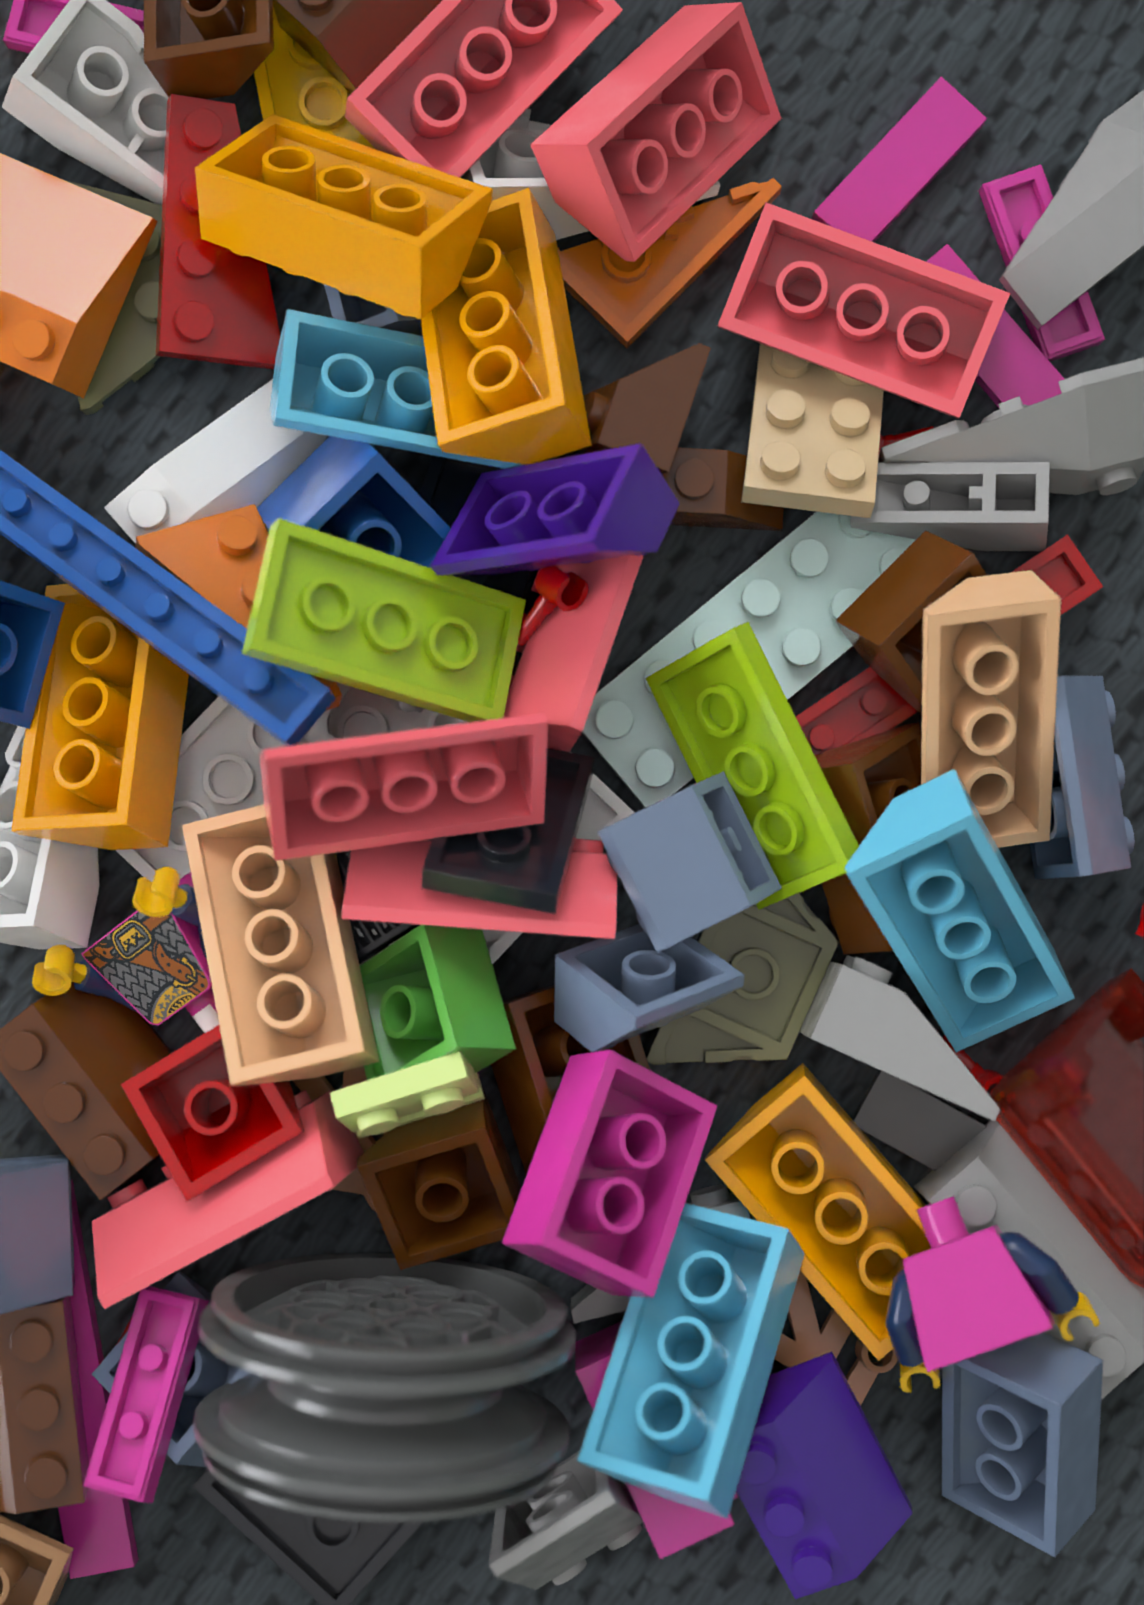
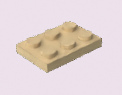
[742,344,884,518]

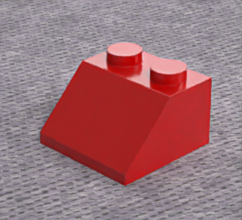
[121,1025,304,1202]

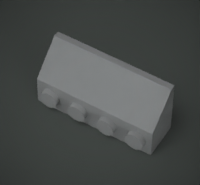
[914,1103,1144,1399]

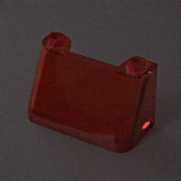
[989,968,1144,1288]

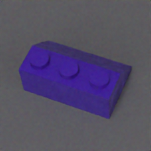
[430,444,680,576]
[736,1352,913,1600]

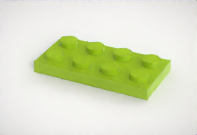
[242,518,526,723]
[645,622,859,910]

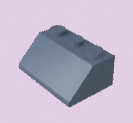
[1030,676,1135,879]
[942,1332,1103,1557]

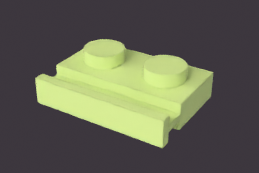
[330,1051,485,1139]

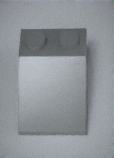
[799,955,1000,1121]
[489,1450,643,1590]

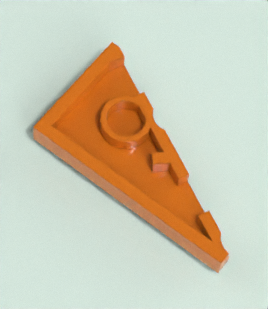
[558,178,782,348]
[135,504,342,710]

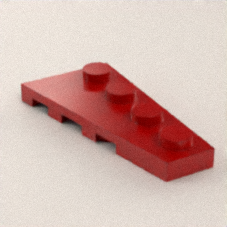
[156,94,280,369]

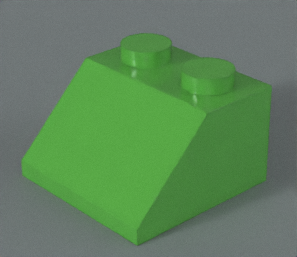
[360,925,516,1081]

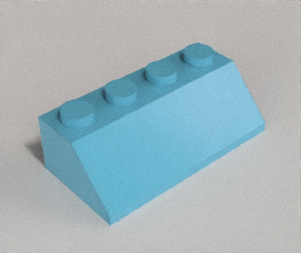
[270,309,524,469]
[845,769,1075,1052]
[577,1203,805,1518]

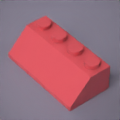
[345,0,623,178]
[530,2,782,261]
[718,202,1010,419]
[504,555,644,752]
[260,713,548,861]
[342,838,617,939]
[92,1090,364,1309]

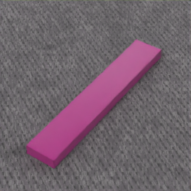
[58,1180,139,1579]

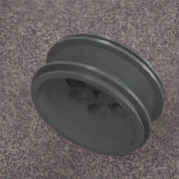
[193,1253,576,1521]

